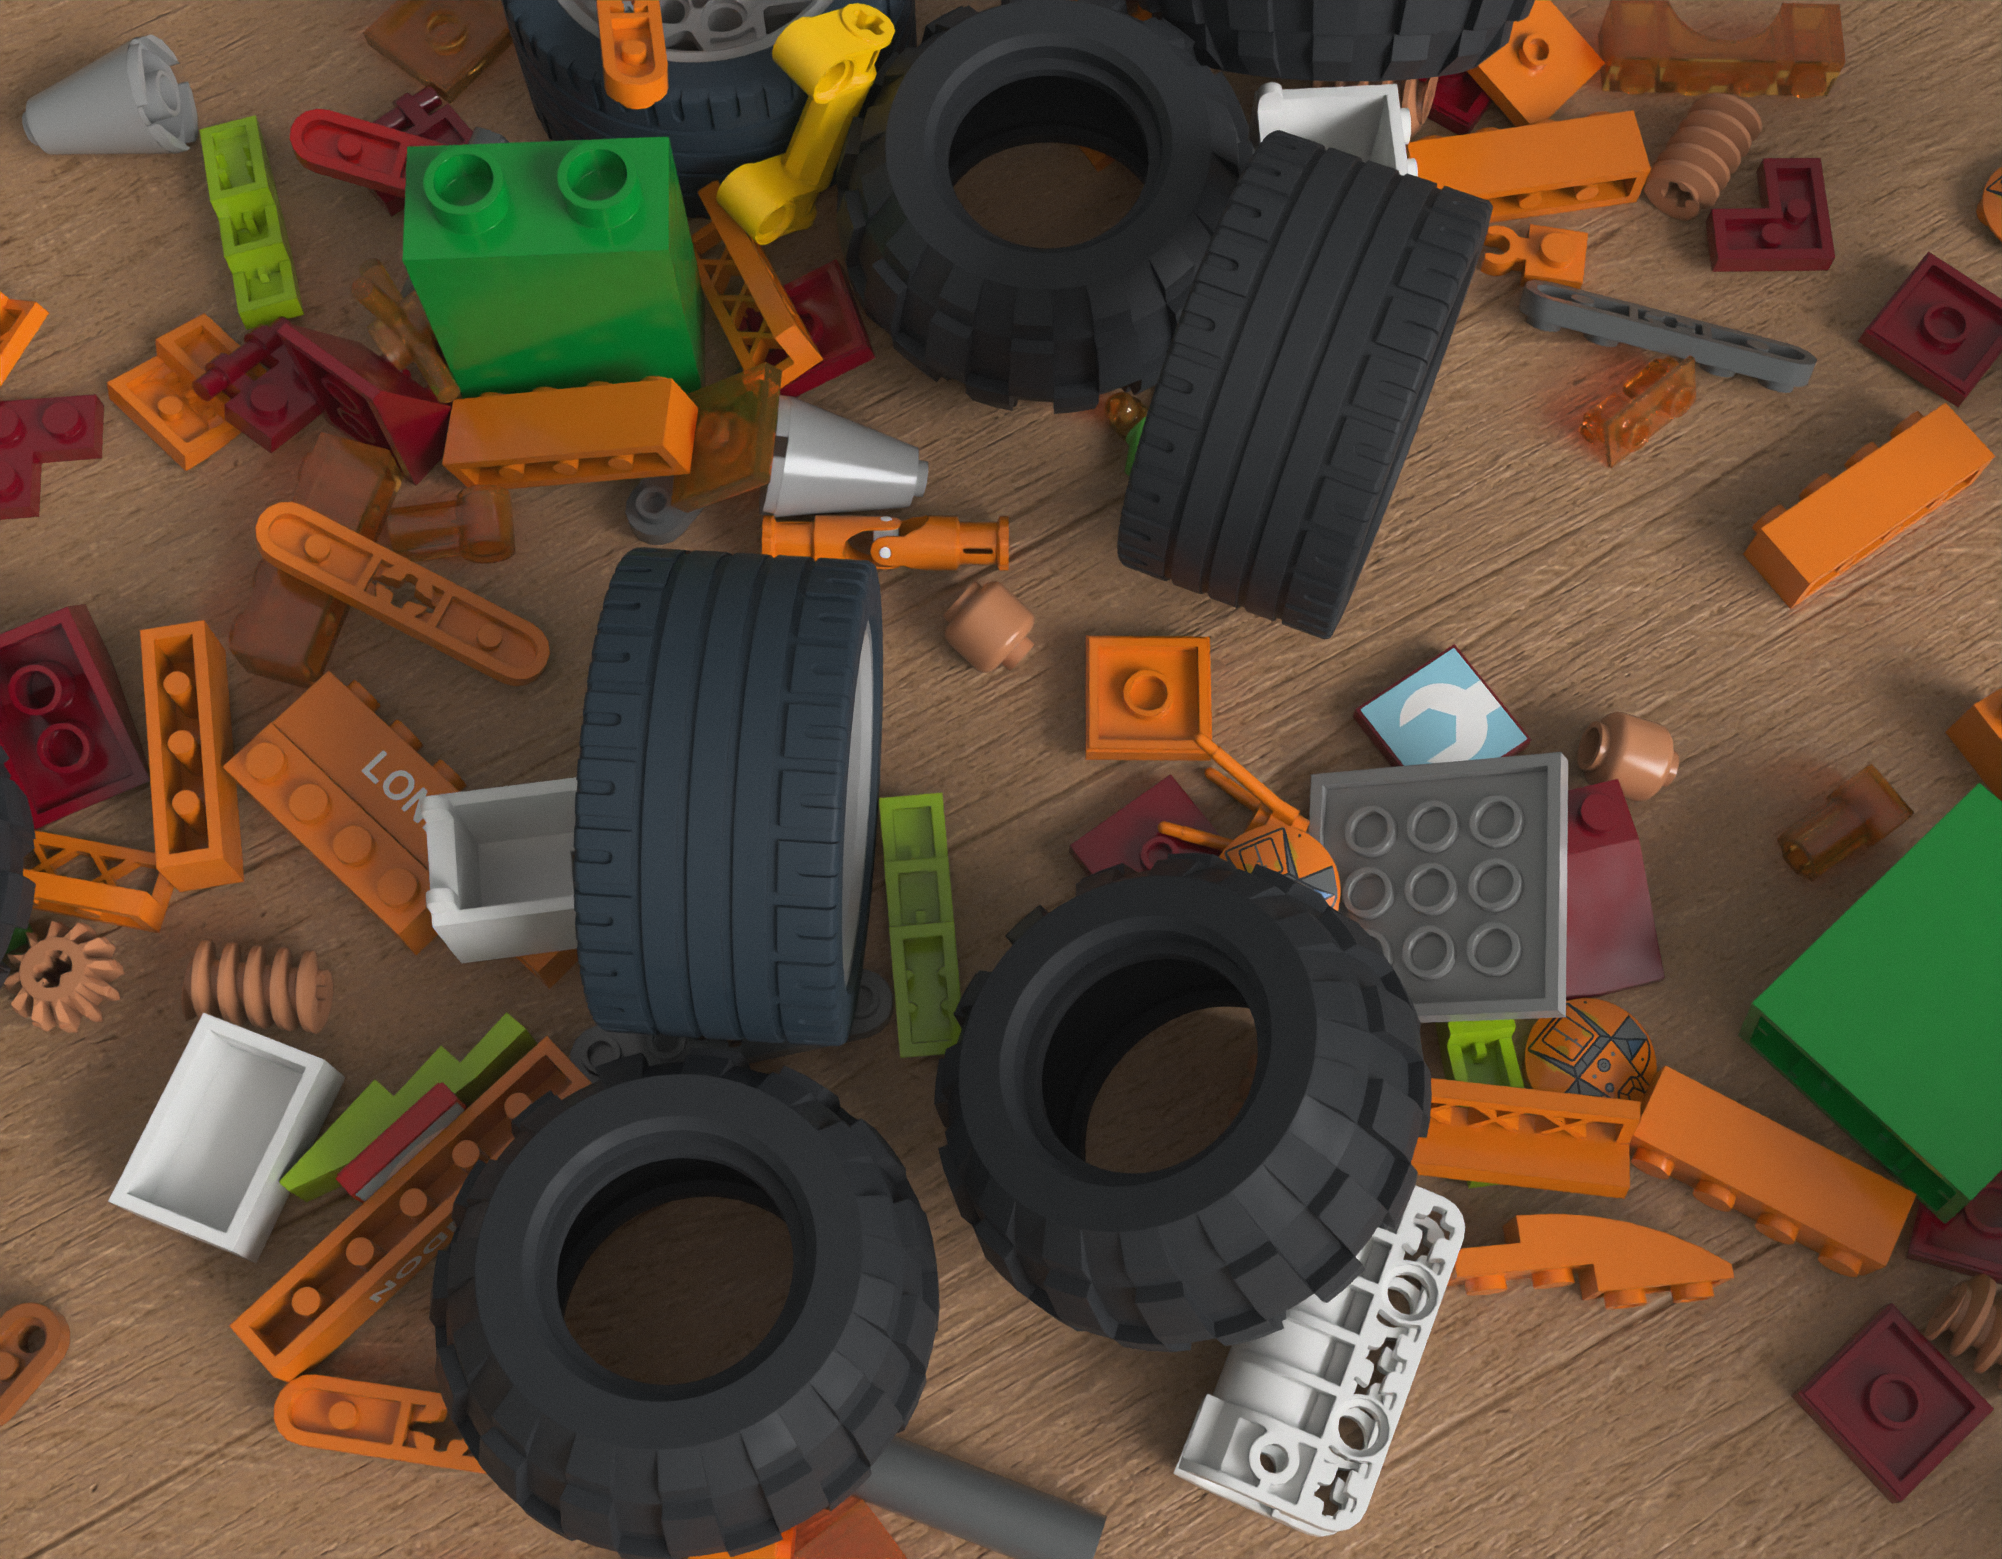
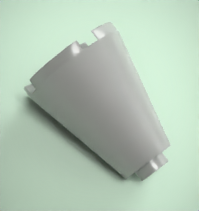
[22,34,198,155]
[759,395,928,517]

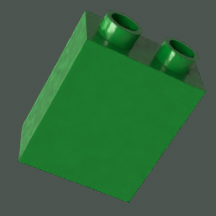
[402,137,706,404]
[1738,783,2002,1224]

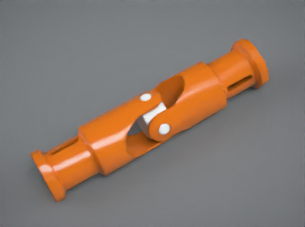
[762,515,1009,571]

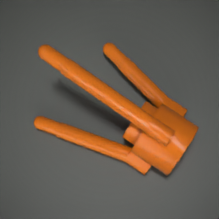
[1158,733,1310,851]

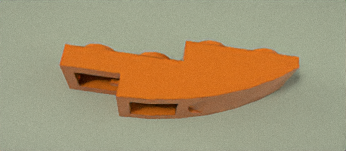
[1447,1214,1734,1310]

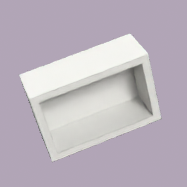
[108,1013,345,1263]

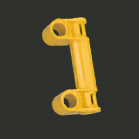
[716,3,895,245]

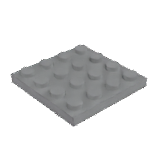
[1308,752,1568,1023]

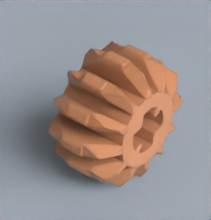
[4,921,125,1033]

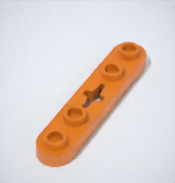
[596,0,668,109]
[255,502,550,686]
[274,1374,487,1475]

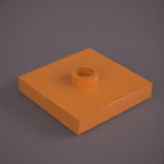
[1467,0,1605,127]
[1085,635,1212,761]

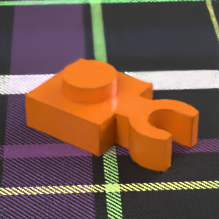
[1480,224,1588,289]

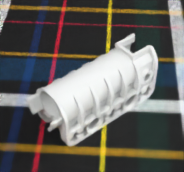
[1173,1185,1465,1537]

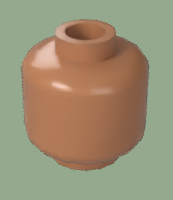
[942,581,1035,673]
[1577,712,1679,802]

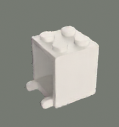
[1248,82,1418,177]
[420,777,578,963]

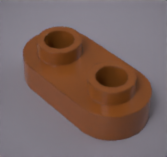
[0,1303,70,1427]

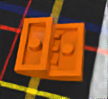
[107,313,267,471]

